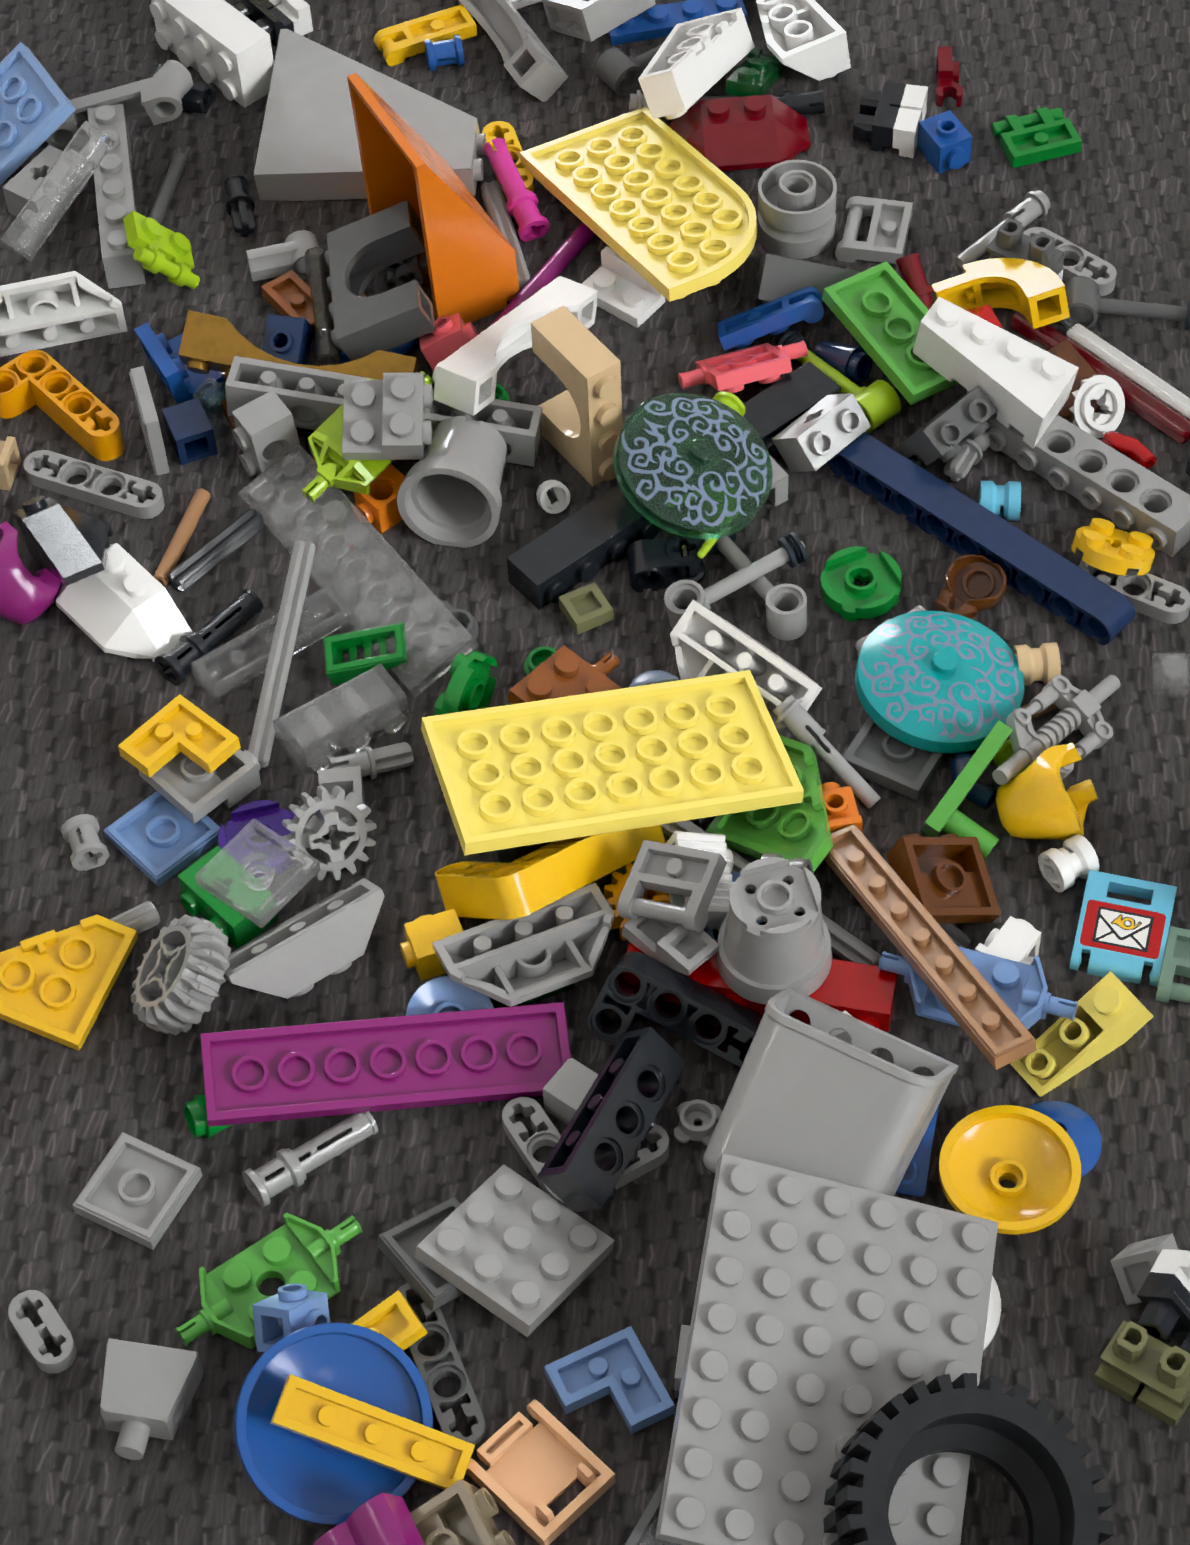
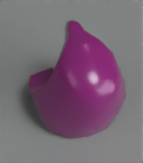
[0,521,63,625]

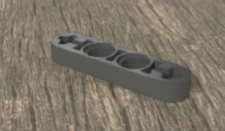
[397,1283,487,1451]

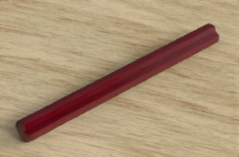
[1010,311,1190,444]

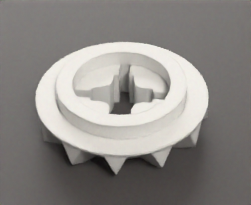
[1069,375,1125,438]

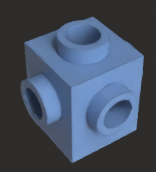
[252,1283,330,1353]

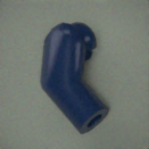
[950,752,997,810]

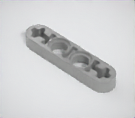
[23,450,165,519]

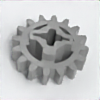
[281,785,377,880]

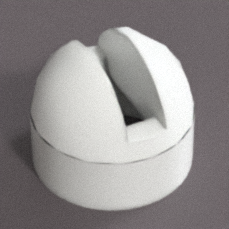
[536,480,570,514]

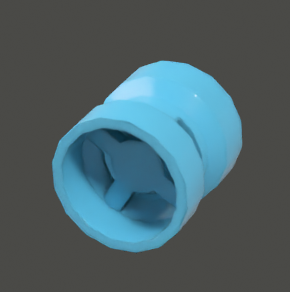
[978,480,1021,521]

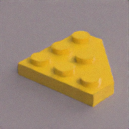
[0,914,138,1052]

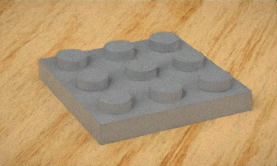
[415,1164,615,1337]

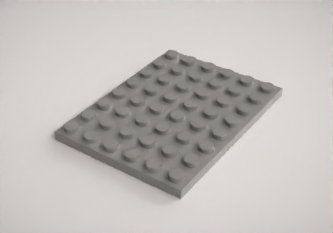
[655,1153,998,1545]

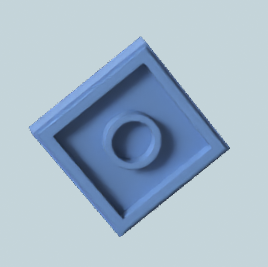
[103,791,220,887]

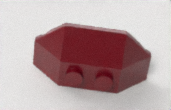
[669,94,811,171]

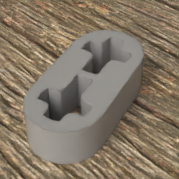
[8,1290,77,1373]

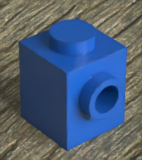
[917,110,972,174]

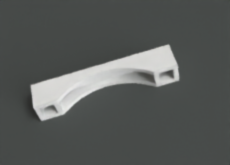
[432,276,598,416]

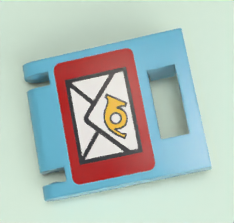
[1069,870,1177,987]

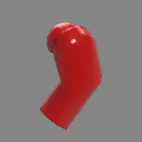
[1100,431,1157,469]

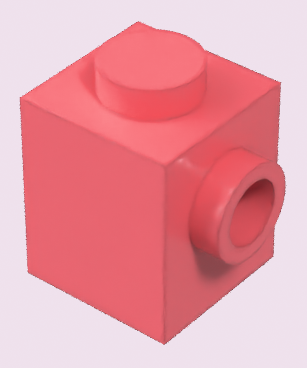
[419,313,478,371]

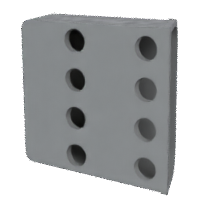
[703,987,959,1196]

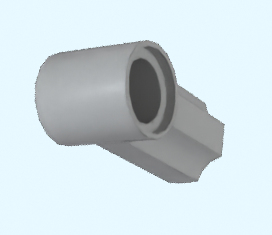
[246,230,324,282]

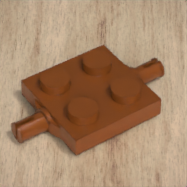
[508,645,622,704]

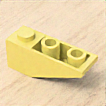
[1010,971,1154,1097]

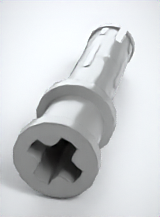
[242,1111,379,1208]

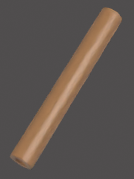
[153,489,211,586]

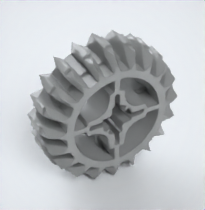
[131,914,231,1036]

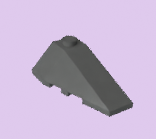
[753,253,861,304]

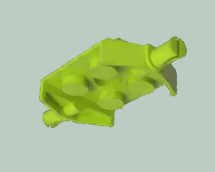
[301,371,433,503]

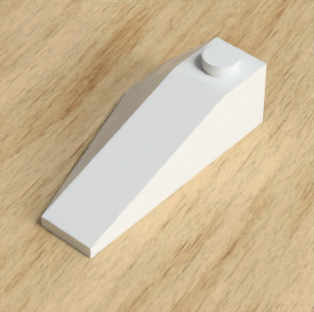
[756,0,851,81]

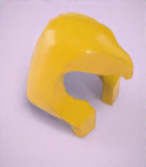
[996,742,1098,840]

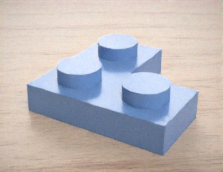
[544,1326,675,1434]

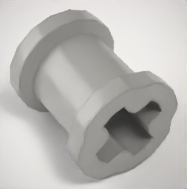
[61,814,110,871]

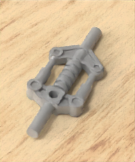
[992,675,1121,785]

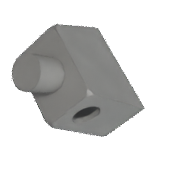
[100,1338,204,1460]

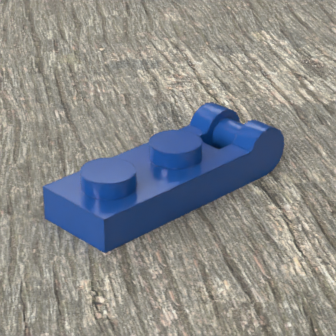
[717,286,824,351]

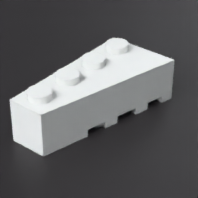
[913,297,1079,449]

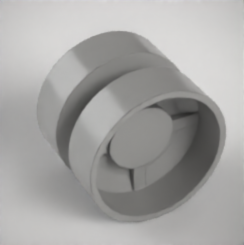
[757,160,837,259]

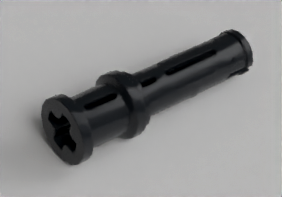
[154,589,263,686]

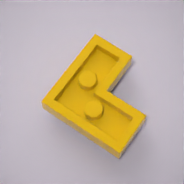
[118,694,241,778]

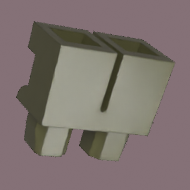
[1093,1320,1190,1428]

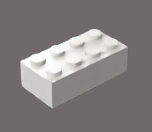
[149,0,274,108]

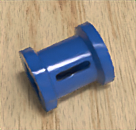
[424,34,465,71]

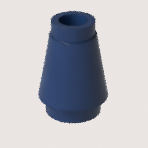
[814,340,873,383]

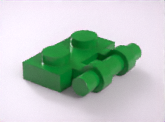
[991,107,1082,168]

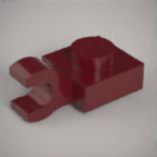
[935,46,963,107]

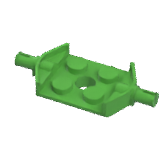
[175,1213,363,1349]

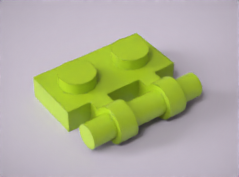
[123,210,200,289]

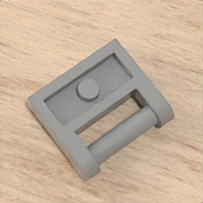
[835,196,913,264]
[617,840,727,932]

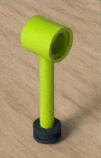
[778,331,901,433]

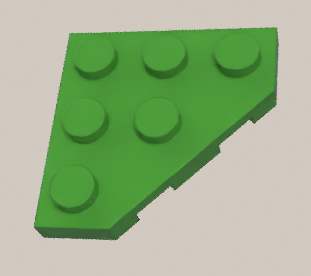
[705,735,833,873]

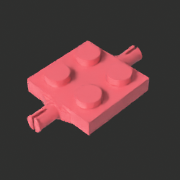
[678,340,808,393]

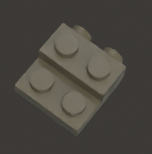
[410,1479,516,1545]

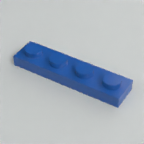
[607,0,748,46]

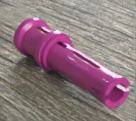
[483,138,550,242]

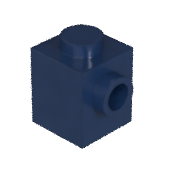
[262,314,313,365]

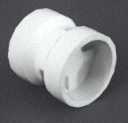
[1038,834,1100,892]

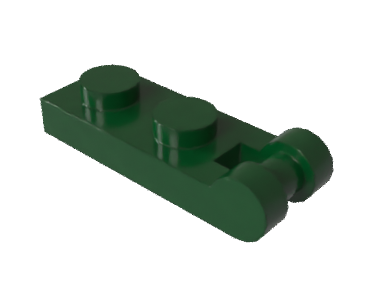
[725,48,785,97]

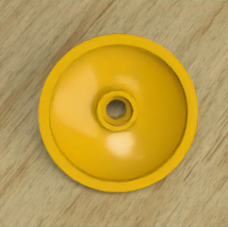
[939,1105,1081,1235]

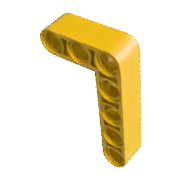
[435,825,666,920]

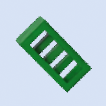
[323,622,408,685]

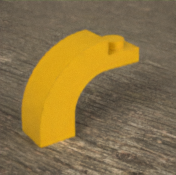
[932,258,1070,329]

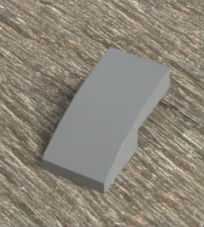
[622,916,720,975]

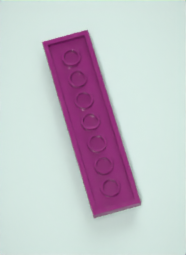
[200,1002,571,1127]

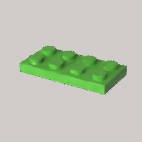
[822,261,958,405]

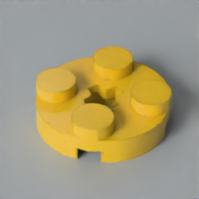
[1071,518,1155,576]

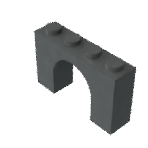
[325,200,436,361]

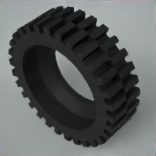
[823,1373,1114,1545]

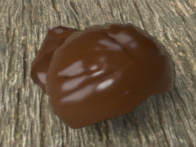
[935,554,1007,619]

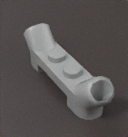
[46,60,193,148]

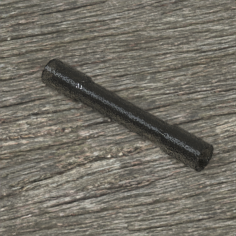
[305,247,340,366]

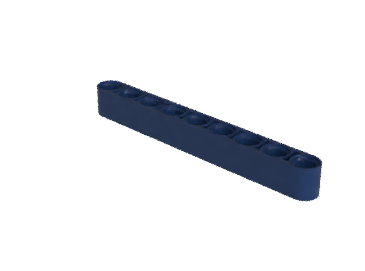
[828,432,1135,645]

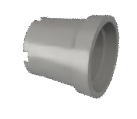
[397,416,507,548]
[715,857,832,1005]

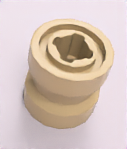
[1012,642,1061,686]

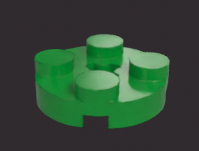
[820,546,902,621]
[434,651,497,715]

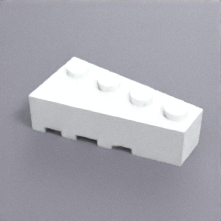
[638,8,755,120]

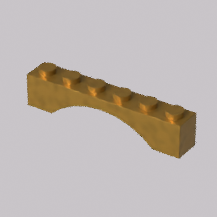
[178,310,418,380]

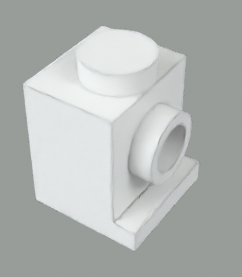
[975,916,1042,965]

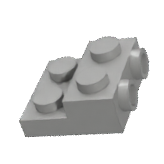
[342,373,433,460]
[138,749,261,824]

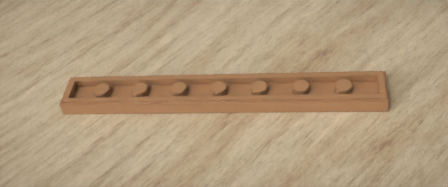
[824,824,1037,1070]

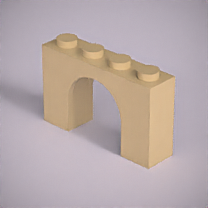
[531,305,625,487]

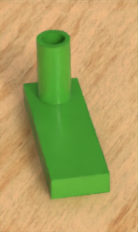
[920,720,1013,860]

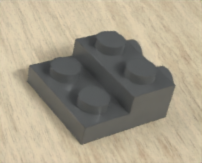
[893,385,998,466]

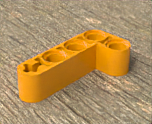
[0,350,125,461]

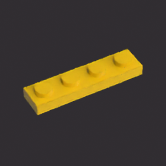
[270,1374,475,1490]

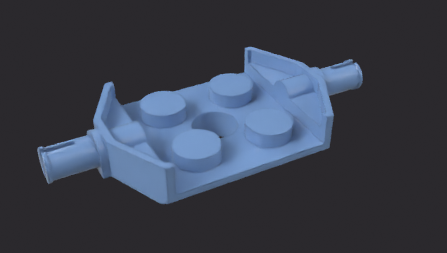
[878,932,1078,1030]

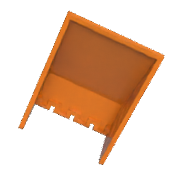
[347,73,520,324]

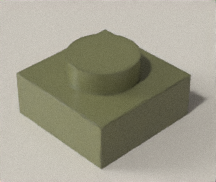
[558,582,614,635]

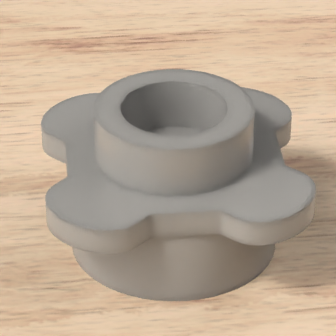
[674,1099,722,1146]

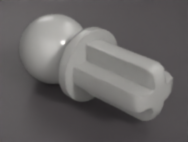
[944,428,992,482]

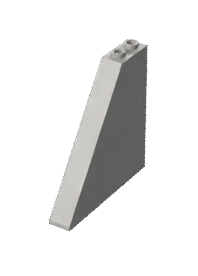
[254,29,487,201]

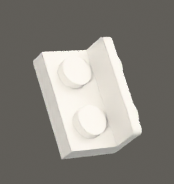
[582,246,665,328]

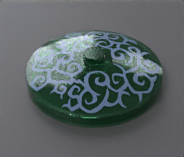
[613,393,773,539]

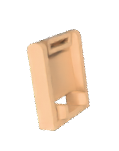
[466,1399,616,1545]

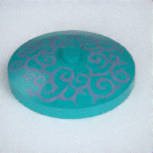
[855,611,1024,753]

